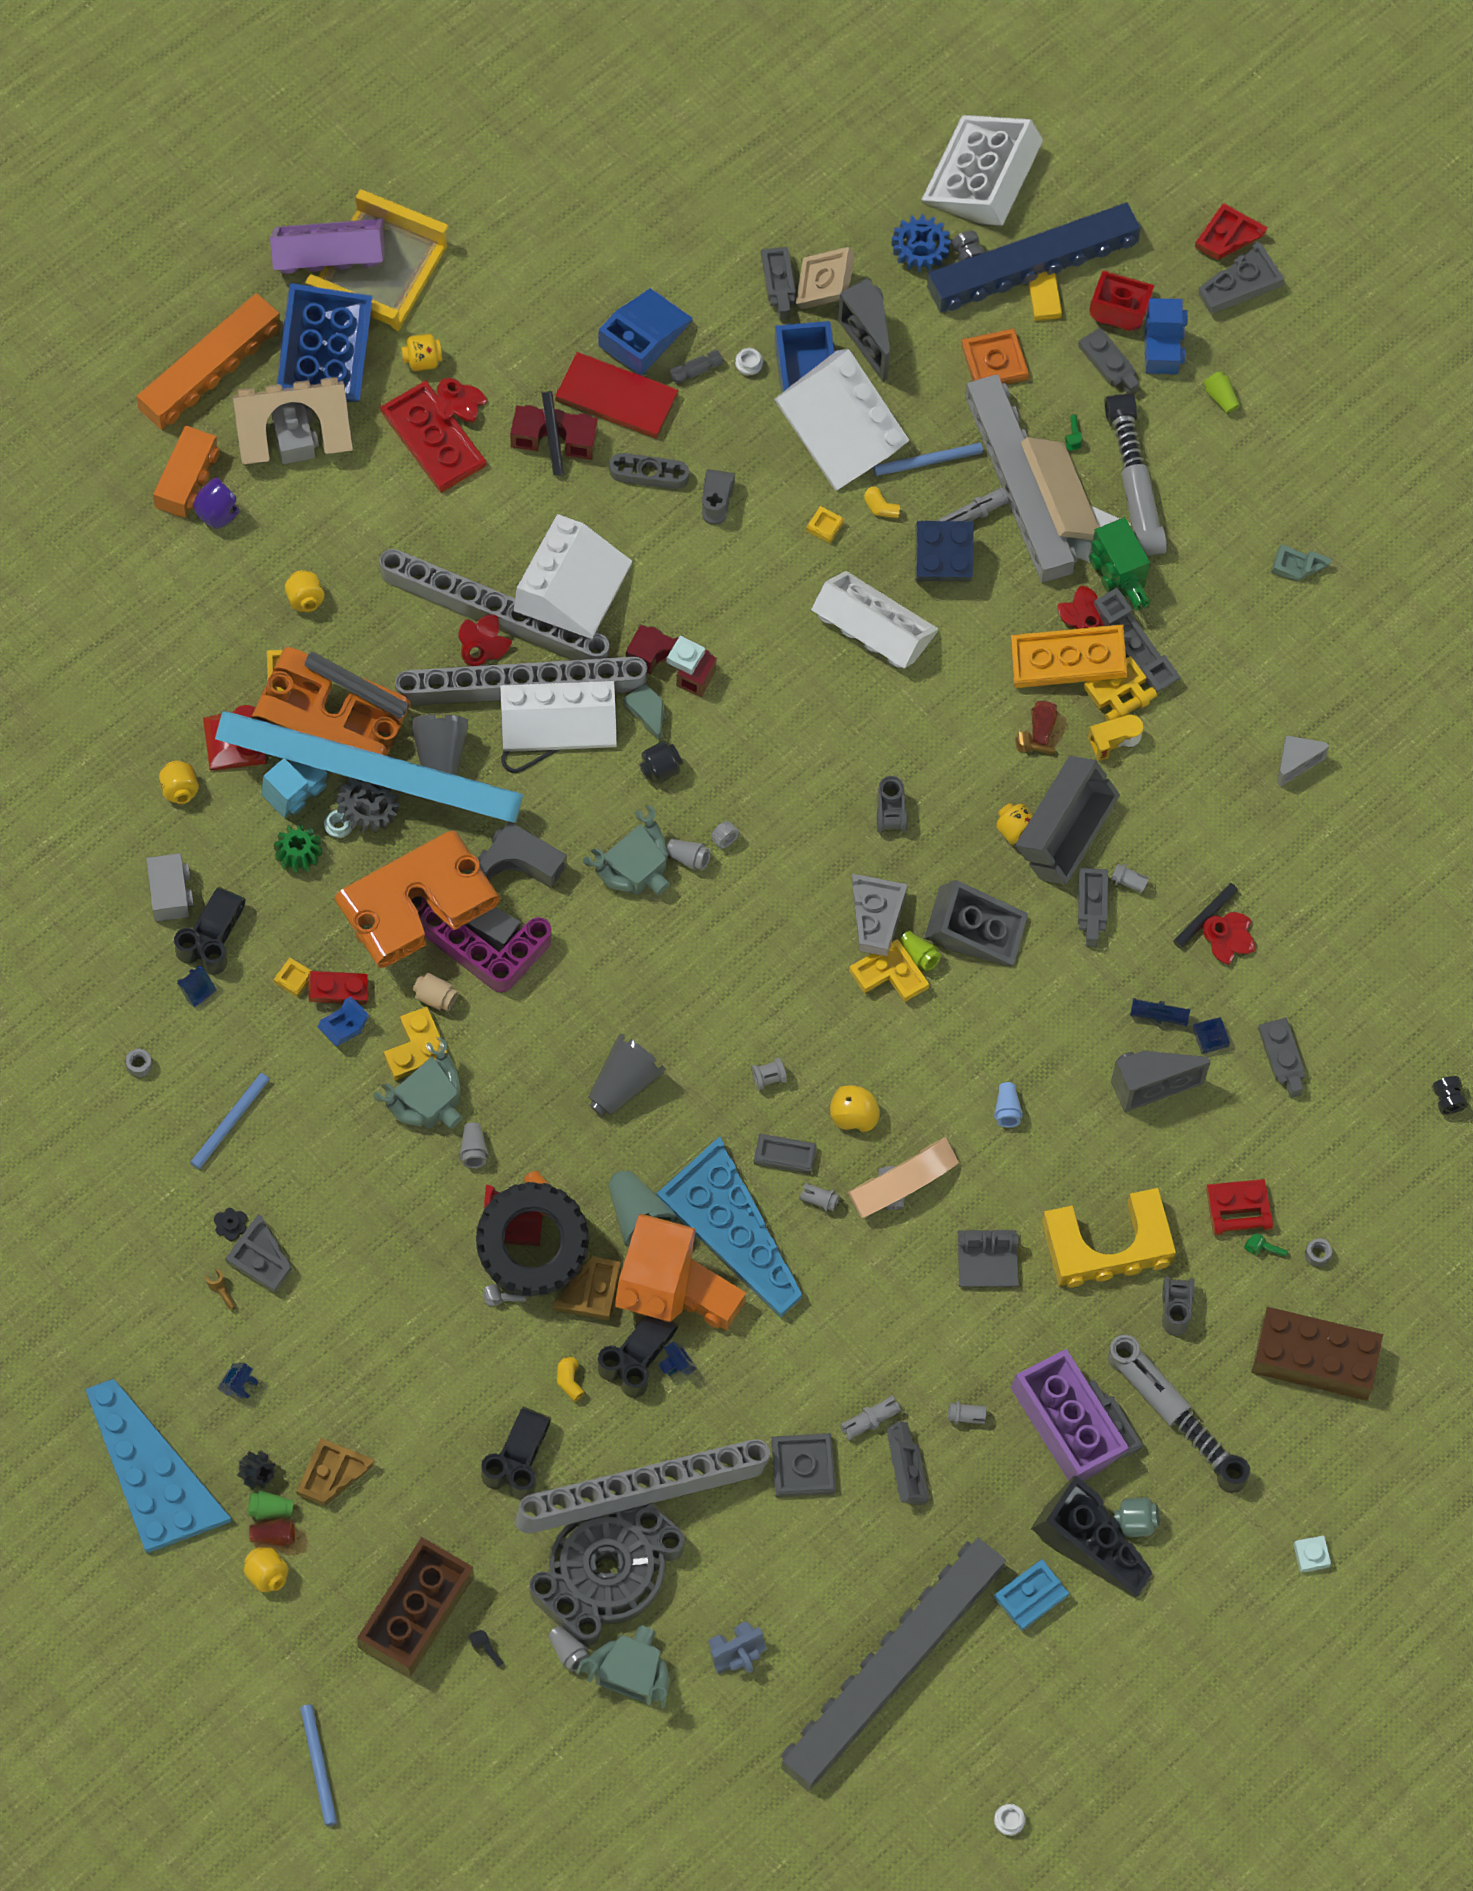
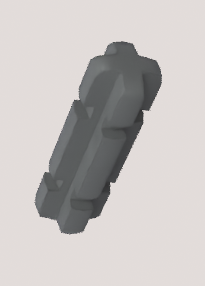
[671,350,723,384]

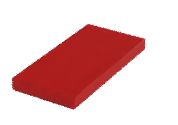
[555,352,678,439]
[380,380,487,493]

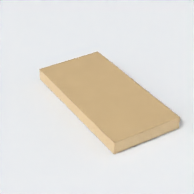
[1021,437,1099,540]

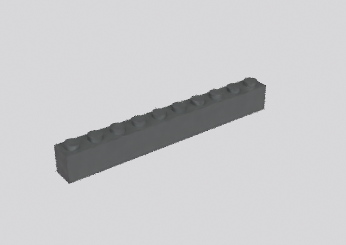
[781,1537,1006,1792]

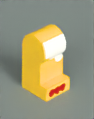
[1088,715,1144,761]

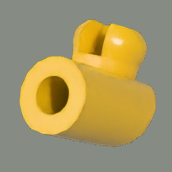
[864,487,900,519]
[557,1357,585,1402]

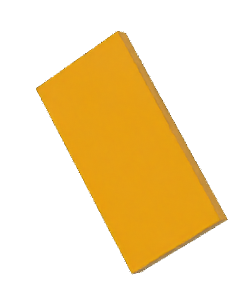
[1011,624,1127,688]

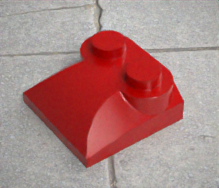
[1089,270,1155,331]
[203,705,266,771]

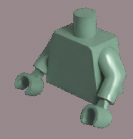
[583,805,670,895]
[373,1037,463,1129]
[576,1626,670,1708]

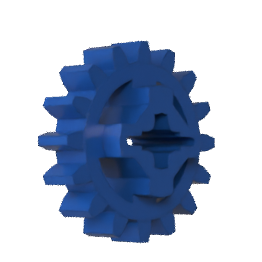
[891,214,951,272]

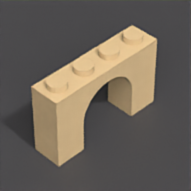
[232,377,353,464]

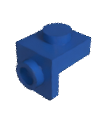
[318,997,369,1047]

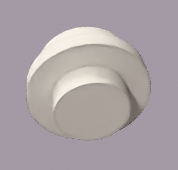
[735,348,763,375]
[994,1804,1025,1836]

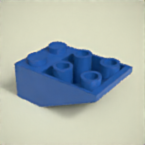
[598,288,693,376]

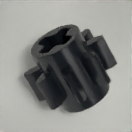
[237,1450,276,1489]

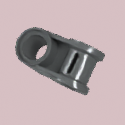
[702,469,735,525]
[877,776,907,832]
[1162,1276,1195,1336]

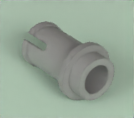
[1111,864,1149,894]
[800,1182,840,1212]
[948,1401,986,1425]

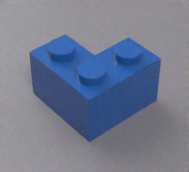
[1144,298,1188,374]

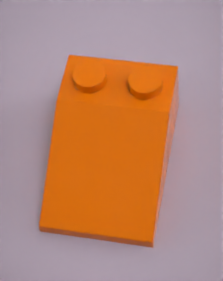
[615,1214,696,1322]

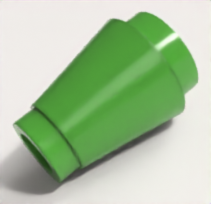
[248,1490,293,1520]

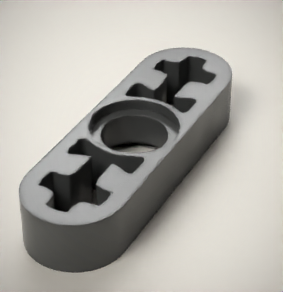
[609,453,689,489]

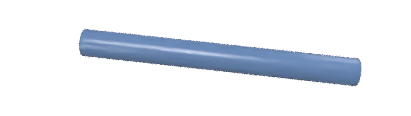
[873,443,983,476]
[190,1073,270,1170]
[300,1705,337,1826]

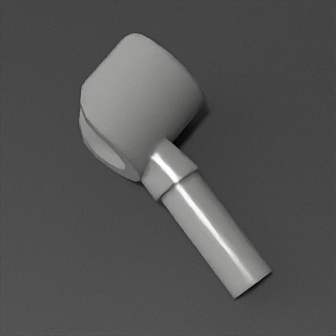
[483,1285,526,1306]

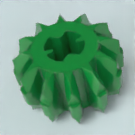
[273,823,322,874]

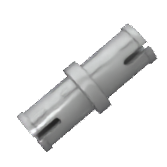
[840,1395,901,1441]

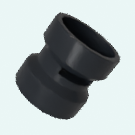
[1432,1076,1468,1115]

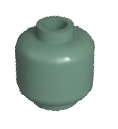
[1115,1497,1160,1538]

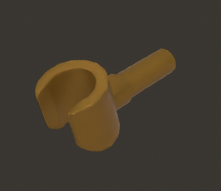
[1015,731,1055,755]
[205,1269,236,1310]

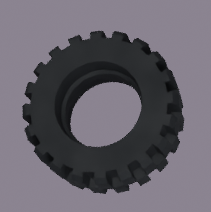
[476,1182,589,1297]

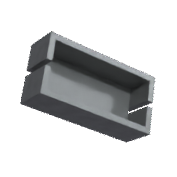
[1015,755,1120,885]

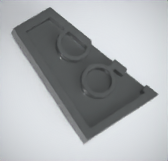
[1198,241,1284,314]

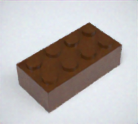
[1251,1307,1384,1400]
[357,1537,474,1678]

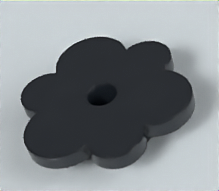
[214,1208,247,1241]

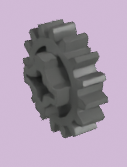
[336,777,399,833]

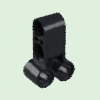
[174,887,246,975]
[597,1315,679,1398]
[481,1406,551,1500]

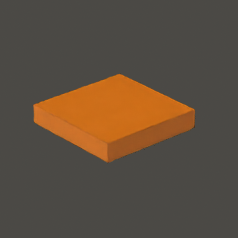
[961,328,1029,384]

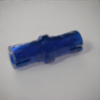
[1130,998,1190,1027]

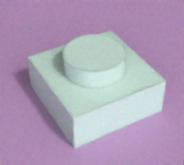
[667,636,705,675]
[1293,1536,1331,1573]

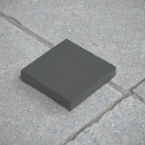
[771,1433,836,1497]

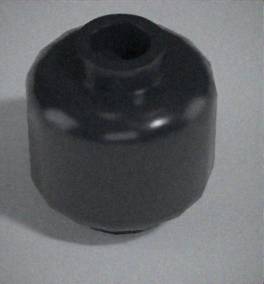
[639,741,683,783]

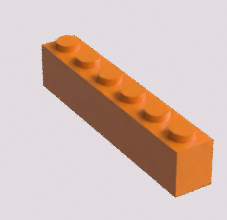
[136,293,281,430]

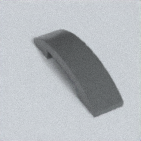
[1094,588,1180,692]

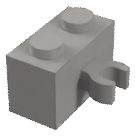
[271,402,319,465]

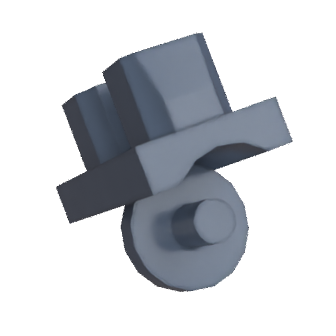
[709,1621,767,1674]

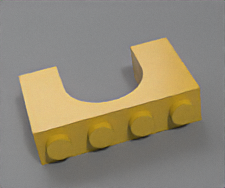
[1042,1188,1176,1288]

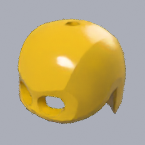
[830,1085,880,1132]

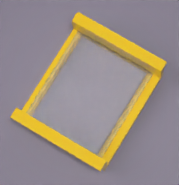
[305,189,448,331]

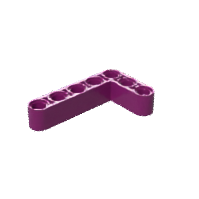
[411,897,552,993]

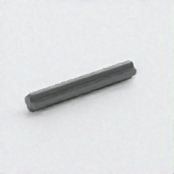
[304,652,408,718]

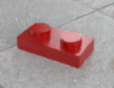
[308,971,368,1005]

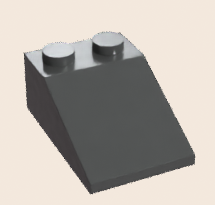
[838,278,890,381]
[924,880,1028,966]
[1111,1051,1210,1113]

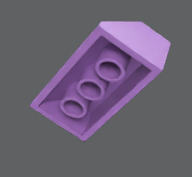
[270,219,385,273]
[1010,1349,1129,1481]

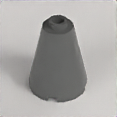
[412,715,469,775]
[588,1033,666,1116]

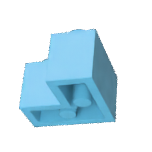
[261,758,327,818]

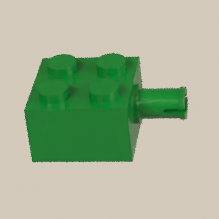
[1089,517,1151,611]

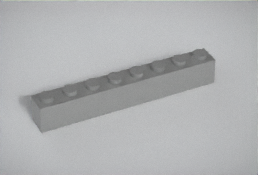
[965,374,1077,583]

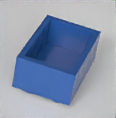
[774,321,834,394]

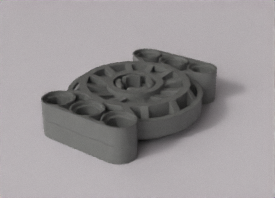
[529,1492,684,1647]

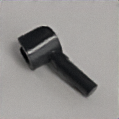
[469,1630,504,1668]

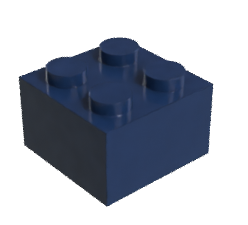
[915,521,973,582]

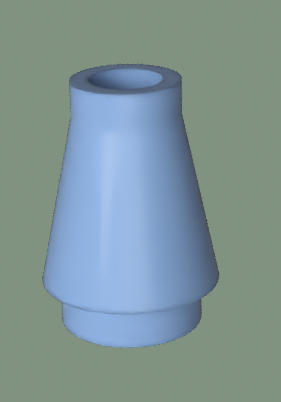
[994,1082,1023,1128]

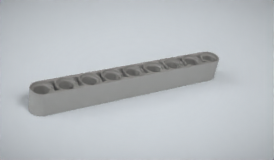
[380,549,609,660]
[395,657,647,706]
[515,1439,770,1533]

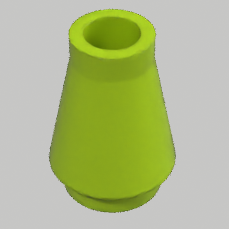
[1203,371,1240,414]
[899,931,941,971]

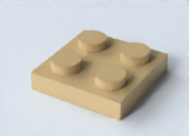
[796,247,855,310]

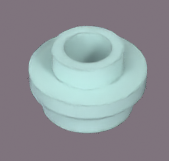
[324,810,352,838]

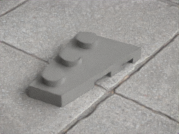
[852,874,908,956]

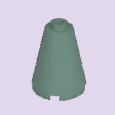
[608,1171,679,1248]

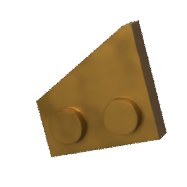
[553,1256,621,1320]
[296,1438,374,1506]

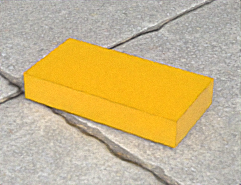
[1028,271,1062,321]

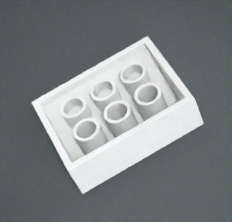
[922,115,1043,226]
[774,349,909,490]
[513,514,632,639]

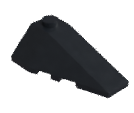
[1031,1475,1152,1597]

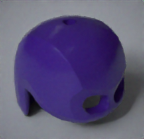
[193,477,240,529]

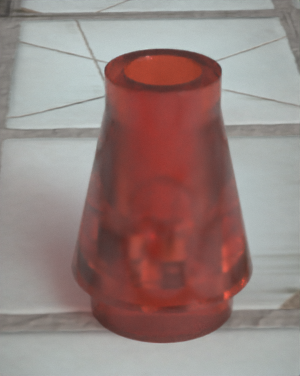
[1031,701,1059,745]
[249,1517,295,1548]

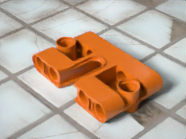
[251,647,411,756]
[334,831,501,968]

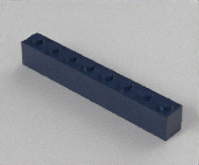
[927,202,1141,313]

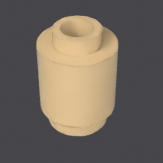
[413,973,458,1012]

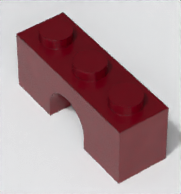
[510,405,598,460]
[626,624,717,697]

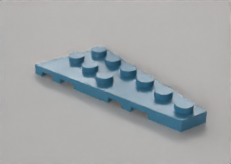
[657,1136,802,1318]
[85,1379,232,1554]

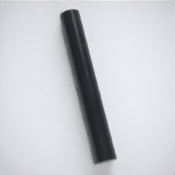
[541,391,564,475]
[1173,883,1238,949]

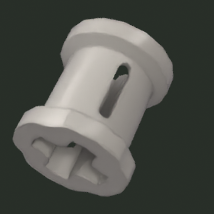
[751,1057,787,1090]

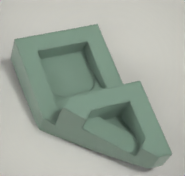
[1271,544,1332,581]
[623,683,666,740]

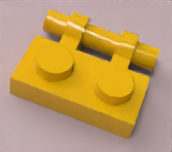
[1084,656,1157,721]

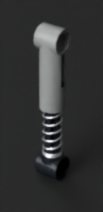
[1104,393,1166,556]
[1108,1335,1250,1493]

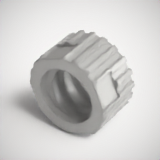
[711,821,739,849]
[125,1048,152,1078]
[1305,1238,1333,1267]

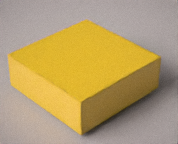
[806,506,844,544]
[273,957,312,998]

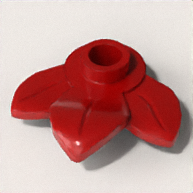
[435,378,487,423]
[1057,586,1104,629]
[458,614,512,666]
[1203,912,1256,965]

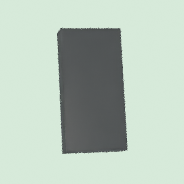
[754,1133,817,1174]

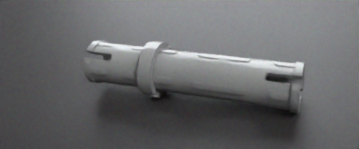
[936,487,1009,521]

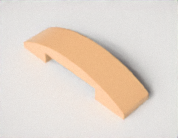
[848,1137,959,1218]

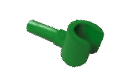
[1065,414,1082,451]
[1244,1234,1288,1257]

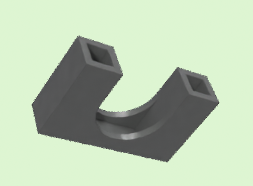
[465,822,567,952]

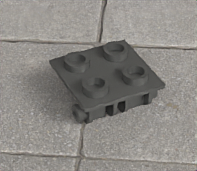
[957,1230,1018,1287]

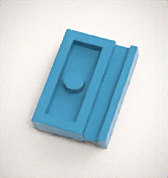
[994,1559,1069,1632]

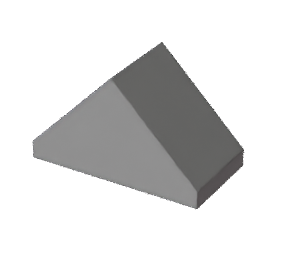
[1277,735,1329,787]

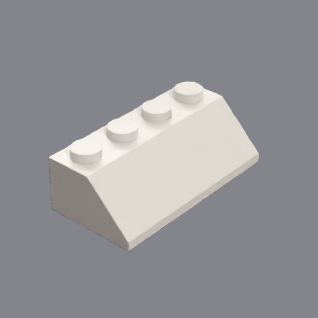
[811,571,938,668]
[500,681,617,752]

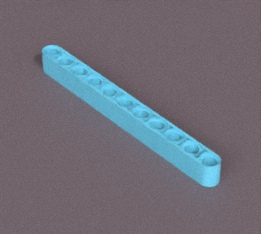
[215,711,523,823]

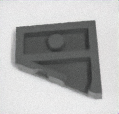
[225,1214,292,1294]

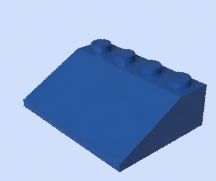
[276,283,373,402]

